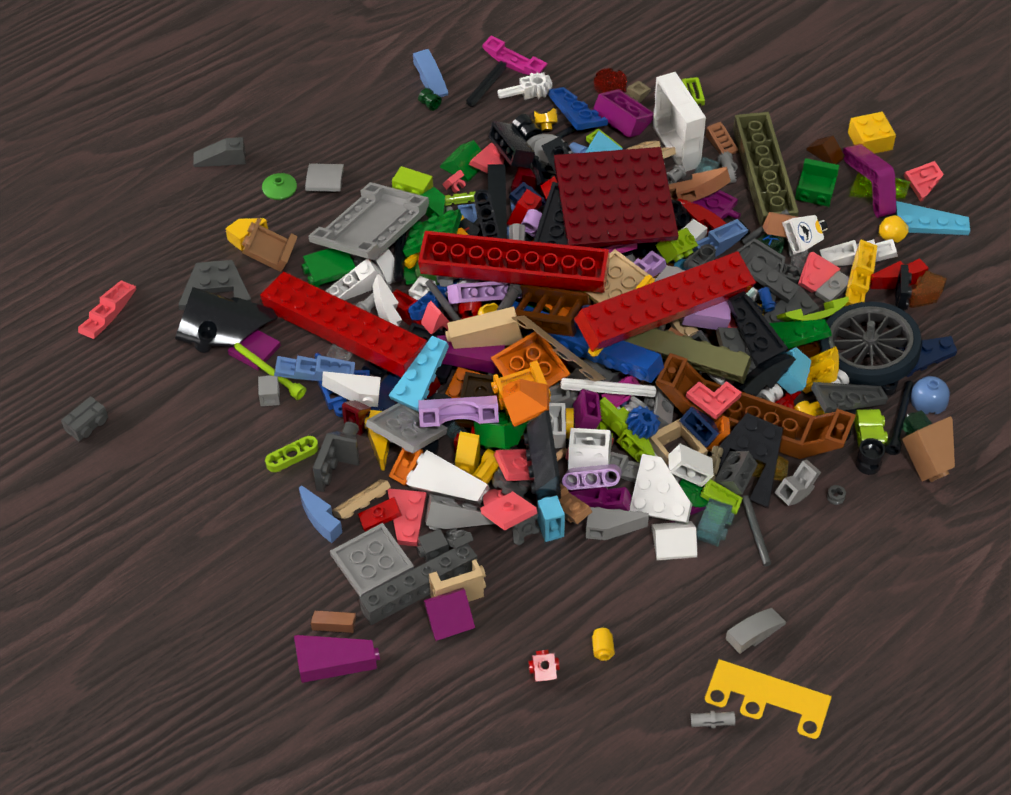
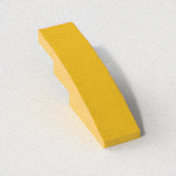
[844,239,877,306]

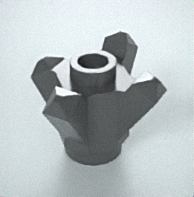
[512,512,540,545]

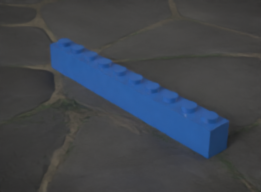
[512,301,664,383]

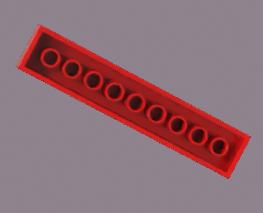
[418,231,610,293]
[575,251,756,352]
[260,271,427,378]

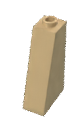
[445,306,523,349]

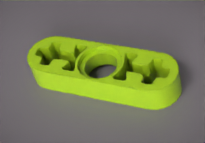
[265,436,318,472]

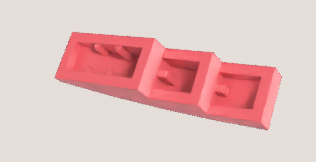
[78,281,136,339]

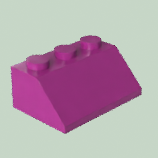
[593,89,654,137]

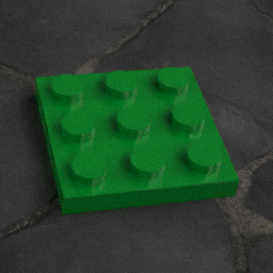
[403,209,462,257]

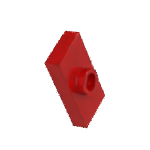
[358,497,402,532]

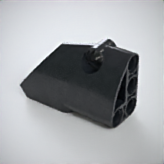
[175,287,278,353]

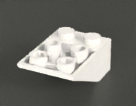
[567,428,612,490]

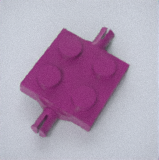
[693,190,741,220]

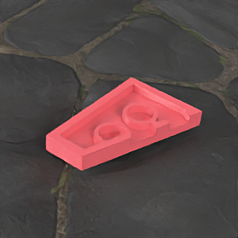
[387,488,427,547]

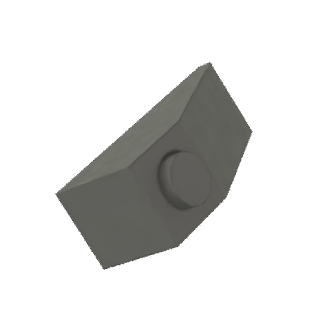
[193,137,246,167]

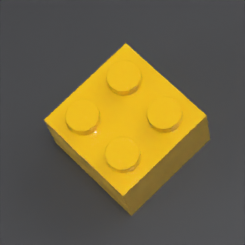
[848,112,896,154]

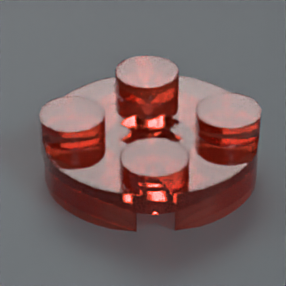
[594,68,627,94]

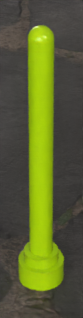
[234,343,306,400]

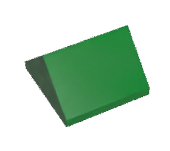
[440,140,482,182]

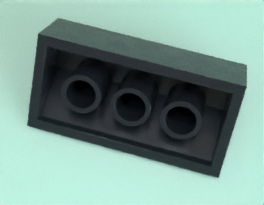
[523,410,561,502]

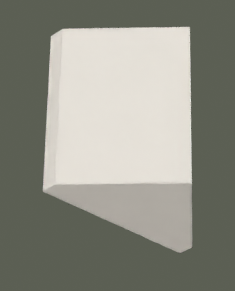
[651,521,697,560]

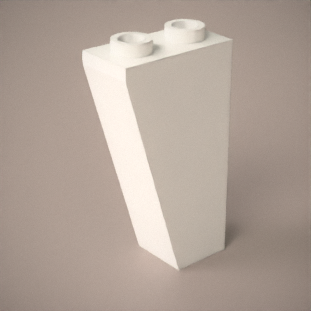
[406,450,490,505]

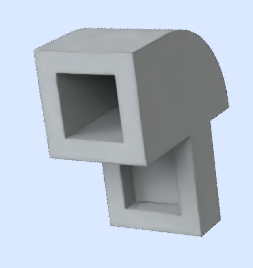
[775,460,821,506]

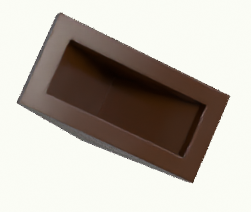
[807,135,845,165]

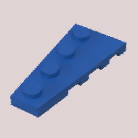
[548,87,608,130]

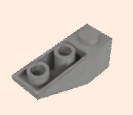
[586,507,649,540]

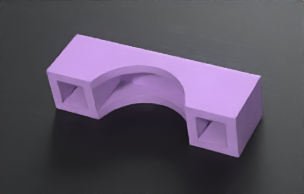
[418,396,499,427]

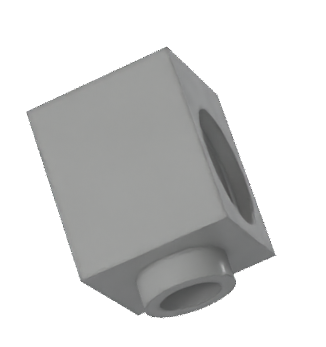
[258,375,280,406]

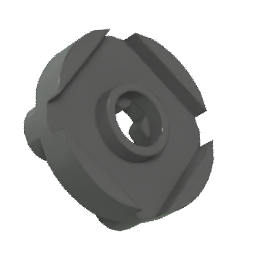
[492,467,532,497]

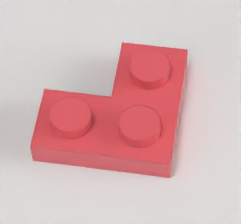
[686,381,742,420]

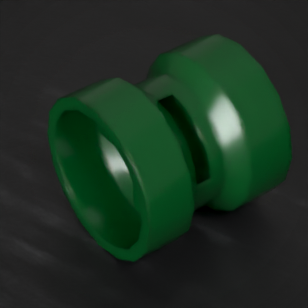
[418,88,442,111]

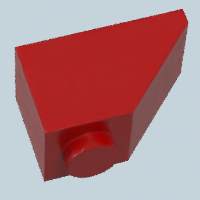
[507,189,542,226]

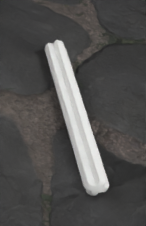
[561,378,656,397]

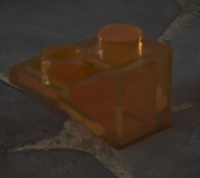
[909,270,947,308]

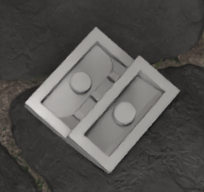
[305,164,344,191]

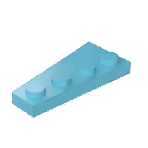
[389,336,449,412]

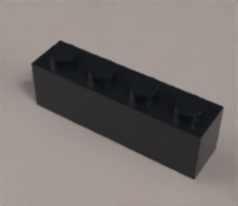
[488,121,535,168]

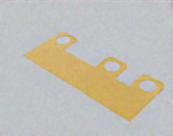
[705,659,832,739]

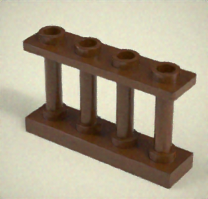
[515,284,591,337]

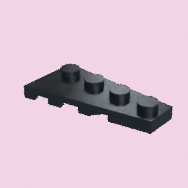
[727,291,788,367]

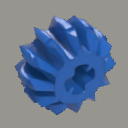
[625,405,661,440]

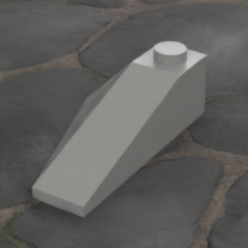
[425,493,495,530]

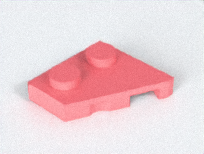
[469,143,505,173]
[904,161,944,202]
[798,252,840,293]

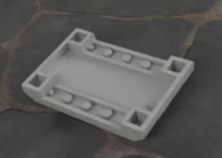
[308,182,429,260]

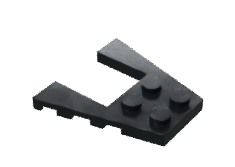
[711,413,784,508]

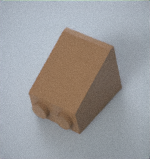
[902,416,955,482]

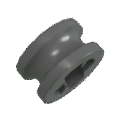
[827,485,846,505]

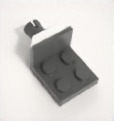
[313,422,360,492]

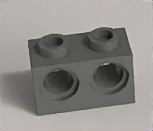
[714,451,758,494]

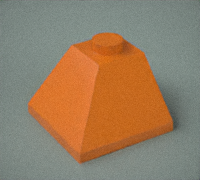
[503,379,549,427]

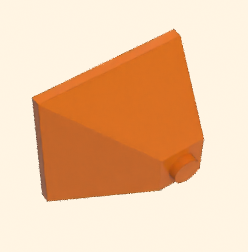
[491,331,571,388]

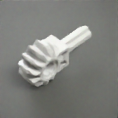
[498,71,552,100]

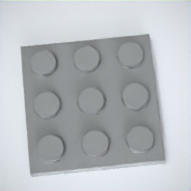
[366,403,448,453]
[330,523,414,597]

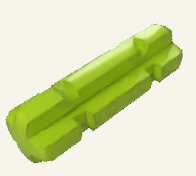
[445,191,476,206]

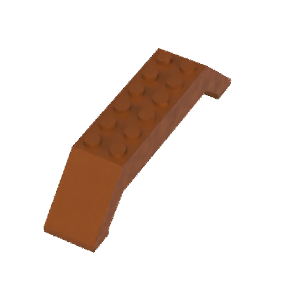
[656,353,856,459]

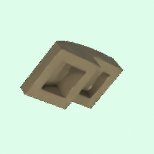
[625,81,651,103]

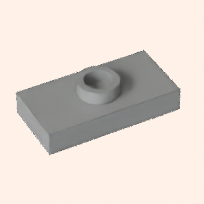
[815,271,849,302]

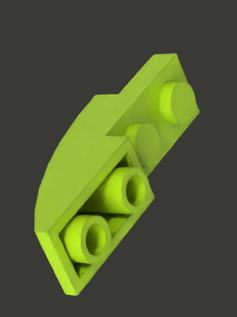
[599,397,655,463]

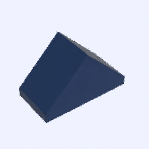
[679,406,720,448]

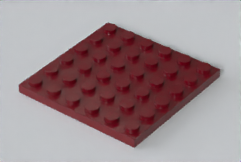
[554,147,679,247]

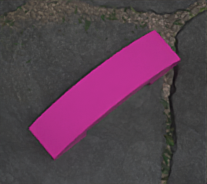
[482,35,547,75]

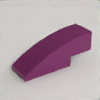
[568,487,632,511]

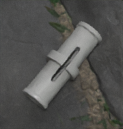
[691,711,735,728]

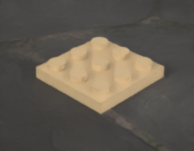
[579,249,655,303]

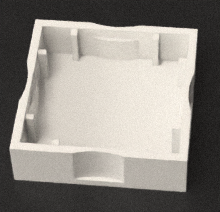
[652,72,706,172]

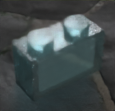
[696,498,735,546]

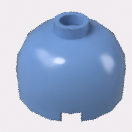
[910,376,950,414]

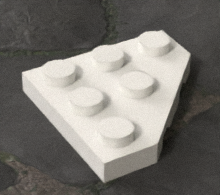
[630,454,692,524]

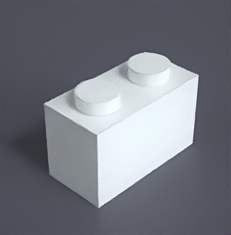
[668,444,714,487]

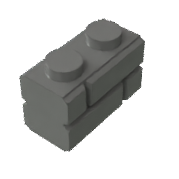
[61,396,108,442]

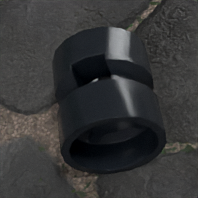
[512,114,542,141]
[855,438,885,475]

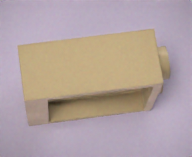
[648,418,708,465]

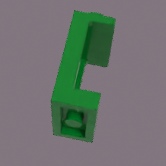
[795,158,840,207]
[302,248,355,288]

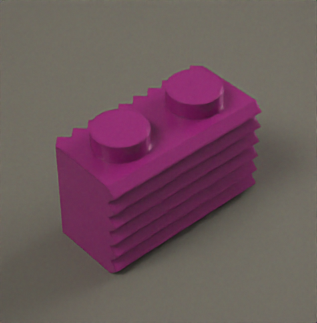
[573,389,602,429]

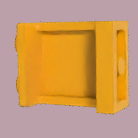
[491,360,551,416]

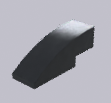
[737,353,796,396]

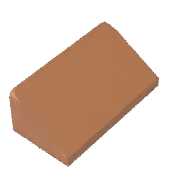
[762,212,797,237]
[311,611,356,633]

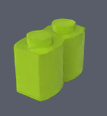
[854,409,888,447]

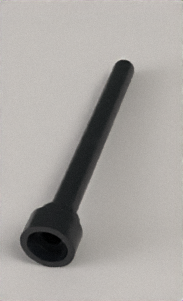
[885,381,913,455]

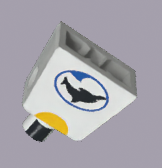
[782,215,828,255]

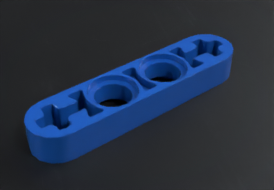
[408,279,460,320]

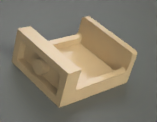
[429,559,486,602]

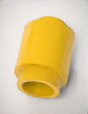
[592,628,615,661]

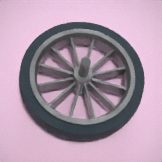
[820,302,922,386]

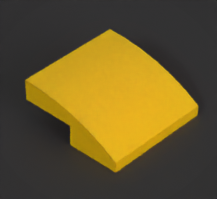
[803,346,839,394]

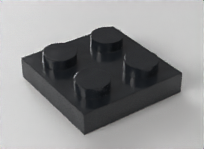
[895,264,912,311]

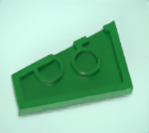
[769,319,832,349]

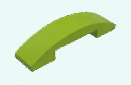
[776,297,849,322]

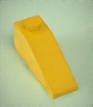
[365,410,391,471]

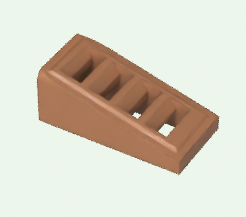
[706,122,738,155]

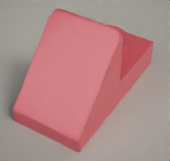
[421,301,450,334]

